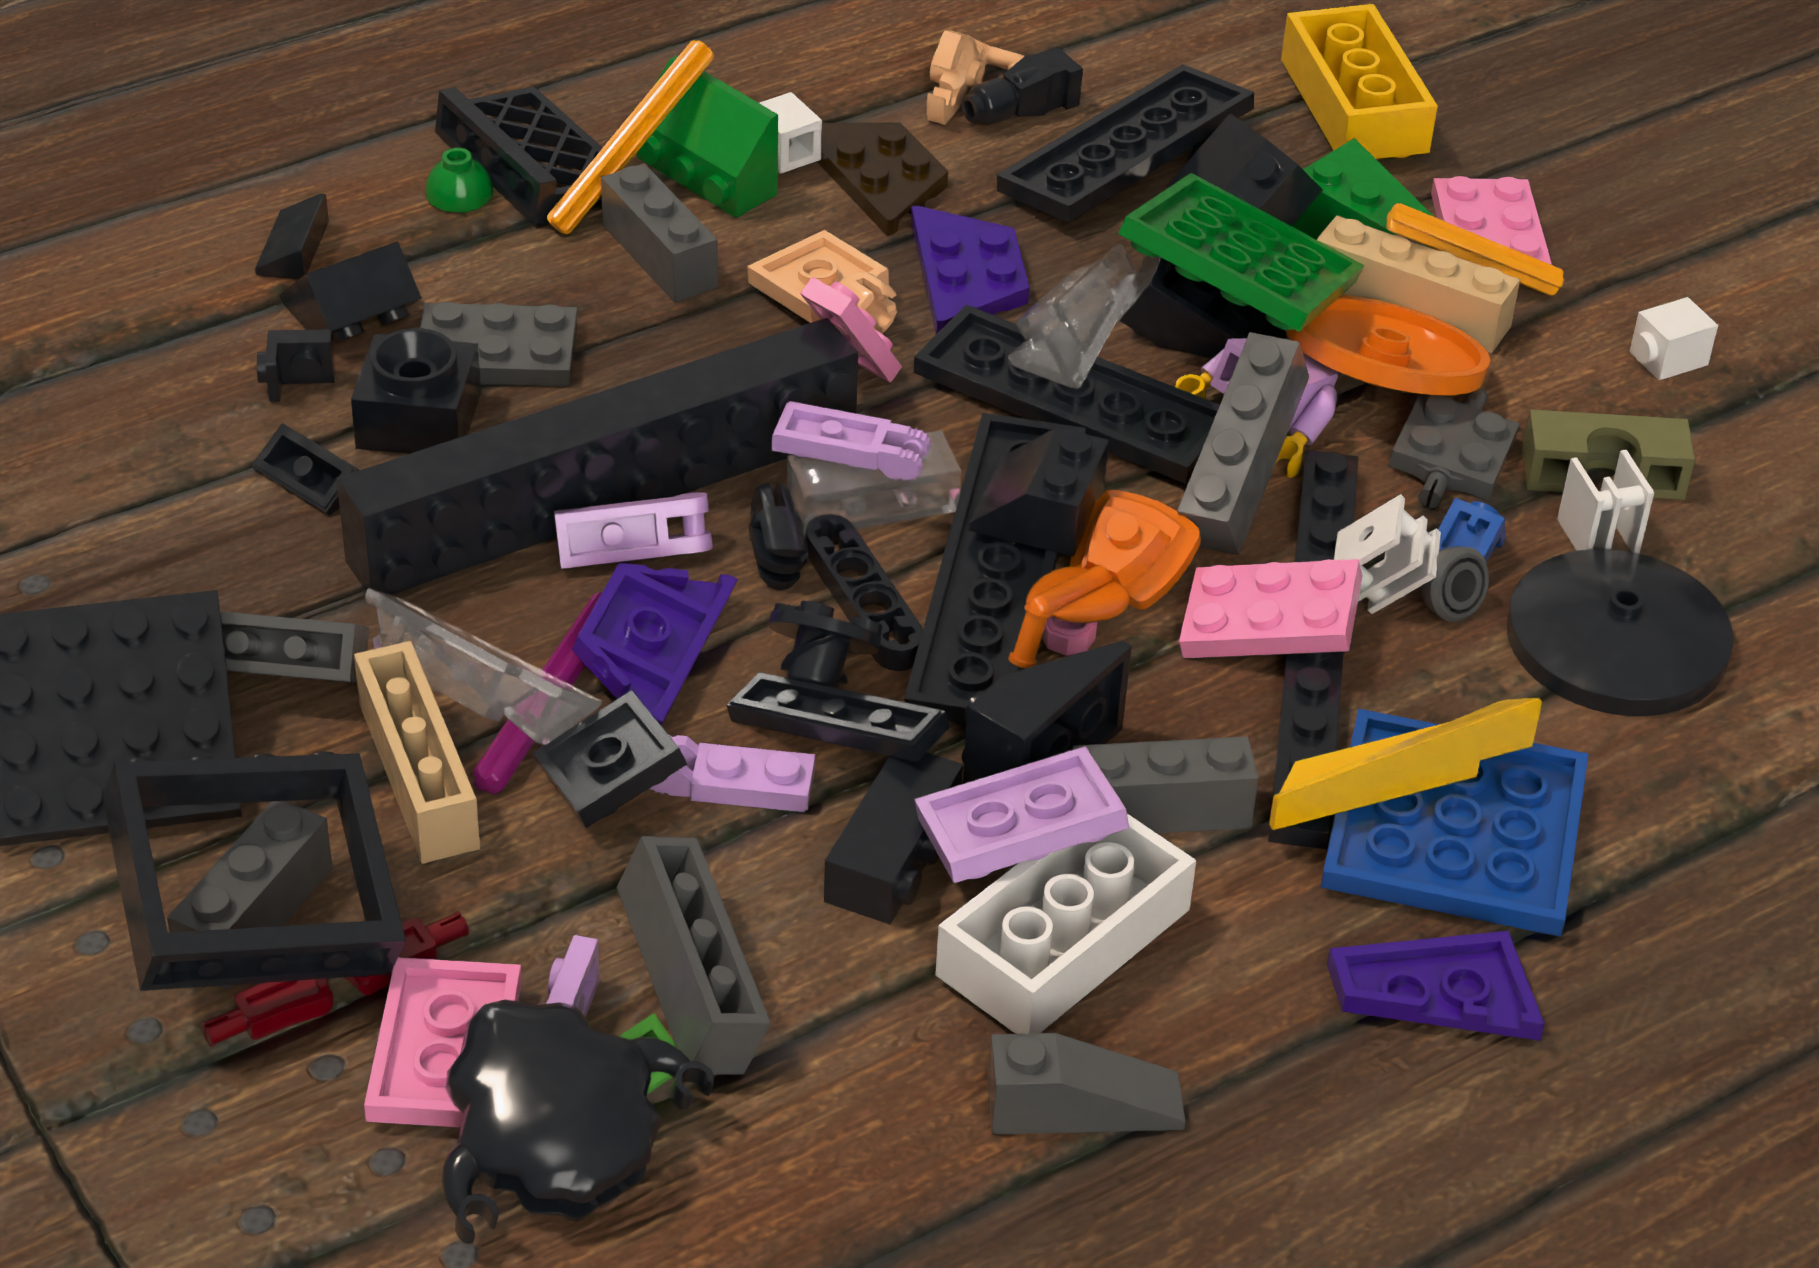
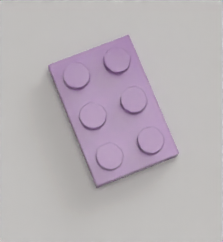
[914,746,1129,883]

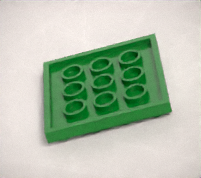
[1118,173,1364,332]

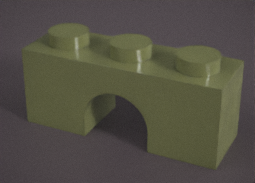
[1522,409,1695,500]

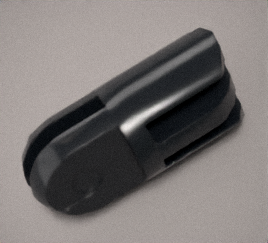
[749,483,808,591]

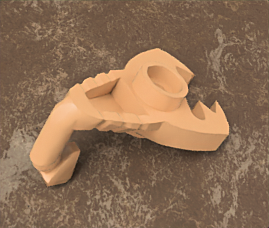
[927,30,1024,125]

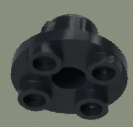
[768,601,883,689]

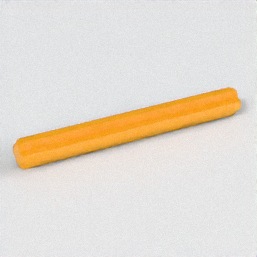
[547,40,714,234]

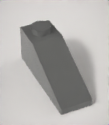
[987,1033,1185,1134]

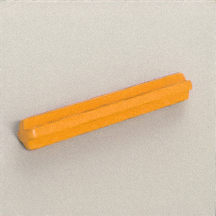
[1386,203,1564,296]

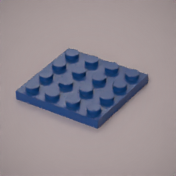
[1320,708,1589,937]

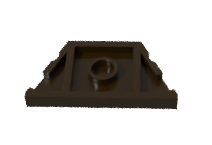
[816,122,948,236]

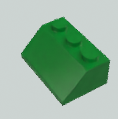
[636,55,778,218]

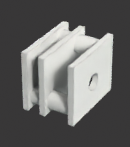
[1557,450,1655,554]
[1334,494,1441,614]

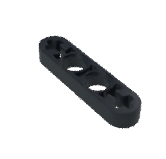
[805,514,923,671]

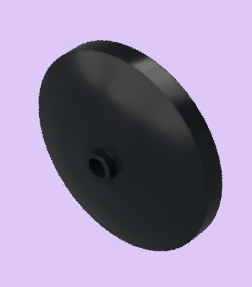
[1507,549,1733,716]

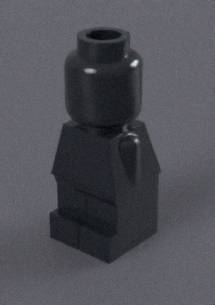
[961,47,1083,125]

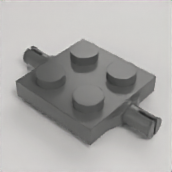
[1388,388,1520,508]

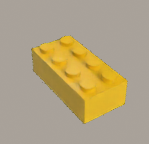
[1281,4,1438,159]

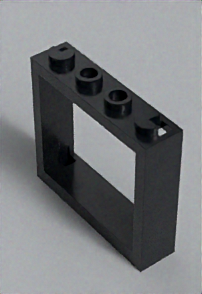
[103,751,406,991]

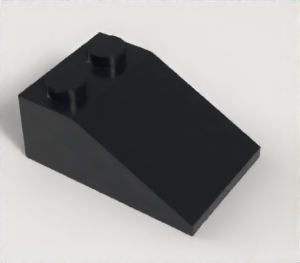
[1167,114,1323,226]
[1119,256,1287,358]
[961,641,1132,784]

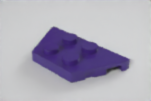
[911,206,1030,334]
[572,563,738,726]

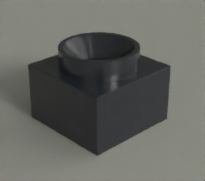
[351,328,481,454]

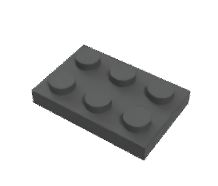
[420,302,578,387]

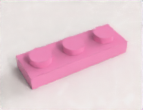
[800,277,902,383]

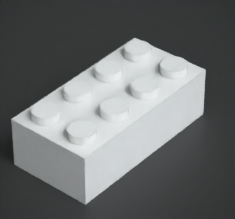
[935,814,1196,1034]

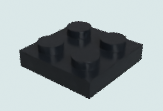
[532,690,687,828]

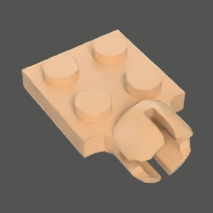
[747,230,897,334]

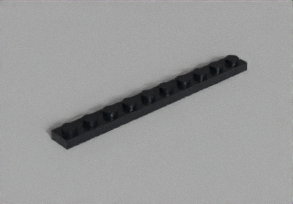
[1268,450,1358,849]

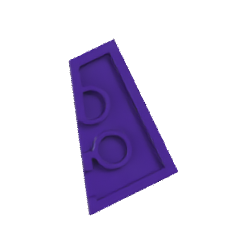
[1327,931,1545,1041]

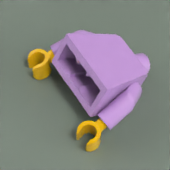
[1175,338,1338,478]

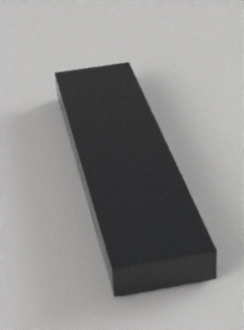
[726,672,950,762]

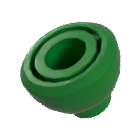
[425,148,493,213]

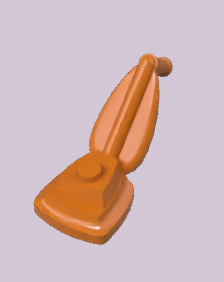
[1008,490,1201,668]

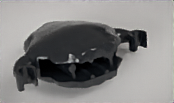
[442,999,714,1244]

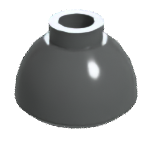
[1418,546,1489,622]

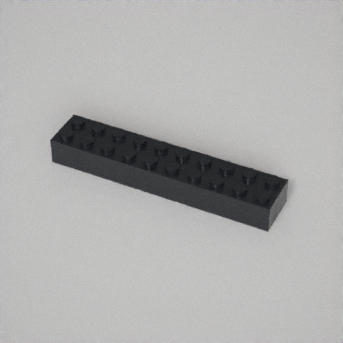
[337,318,858,601]

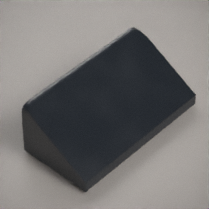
[255,194,329,279]
[251,423,359,515]

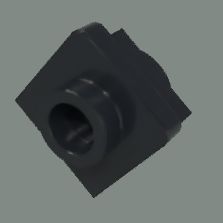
[257,329,336,402]

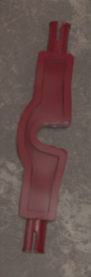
[200,911,469,1047]

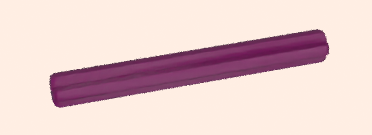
[473,592,602,795]

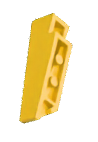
[1269,698,1542,830]

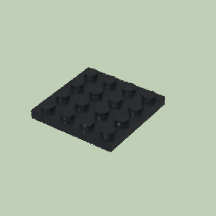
[0,590,242,846]

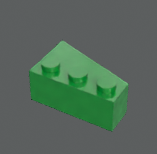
[1292,138,1434,249]

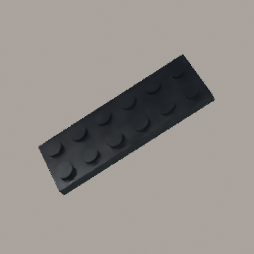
[997,64,1254,223]
[913,305,1220,484]

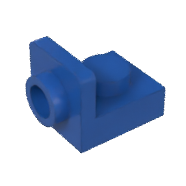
[1438,497,1506,563]

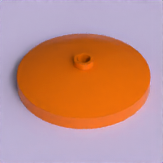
[1286,295,1491,395]

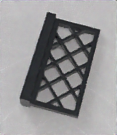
[435,87,625,226]

